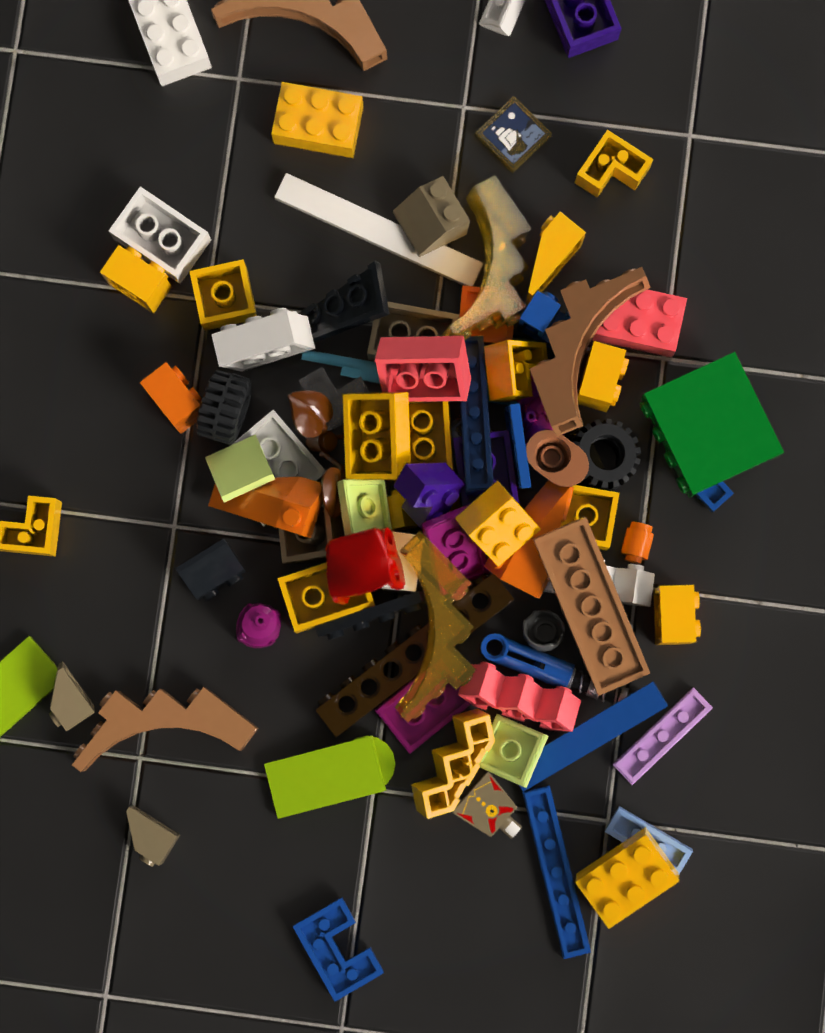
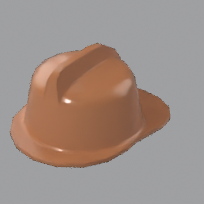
[526,430,589,487]

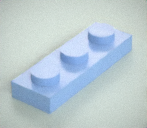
[605,806,693,874]

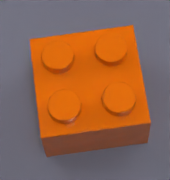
[140,362,202,434]

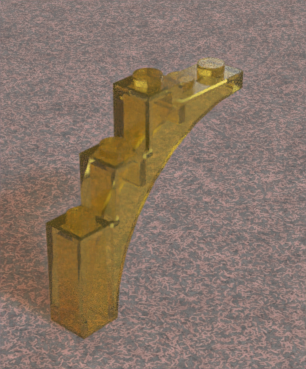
[441,175,532,341]
[395,531,476,722]

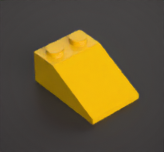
[525,212,586,306]

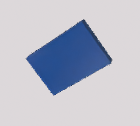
[503,403,531,489]

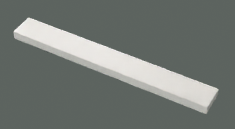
[275,173,483,286]

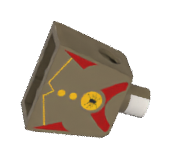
[452,771,522,839]

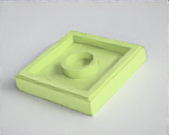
[205,435,275,502]
[337,479,392,536]
[479,714,548,788]

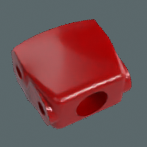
[326,527,406,605]

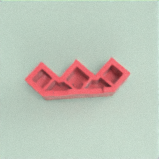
[458,662,581,732]

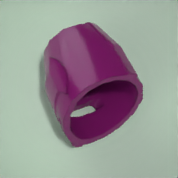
[236,603,281,648]

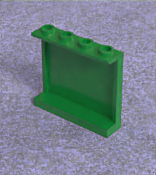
[640,352,784,498]

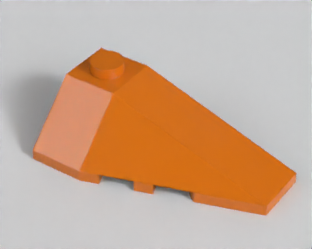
[208,476,323,538]
[484,480,574,598]

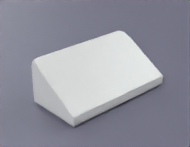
[479,0,525,36]

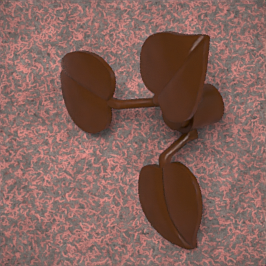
[287,390,352,518]

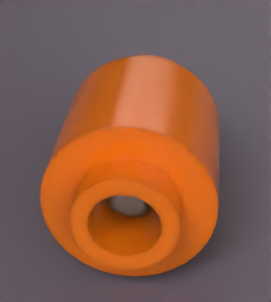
[621,522,654,564]

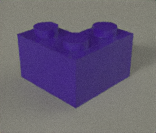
[394,463,465,529]

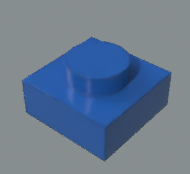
[695,482,734,513]

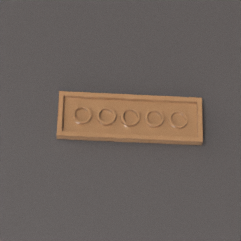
[533,517,650,696]

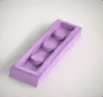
[612,687,713,785]

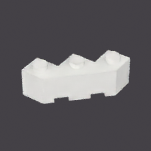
[544,560,655,607]

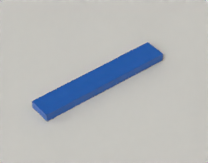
[519,681,668,792]
[522,785,591,959]

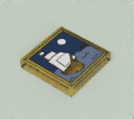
[475,96,552,173]

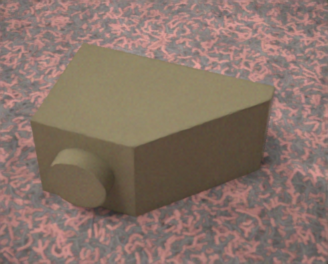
[49,661,95,731]
[126,805,180,867]

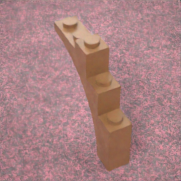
[211,0,387,71]
[530,267,651,436]
[72,687,259,772]

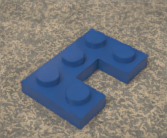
[292,897,384,1002]

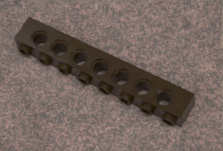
[316,573,514,737]

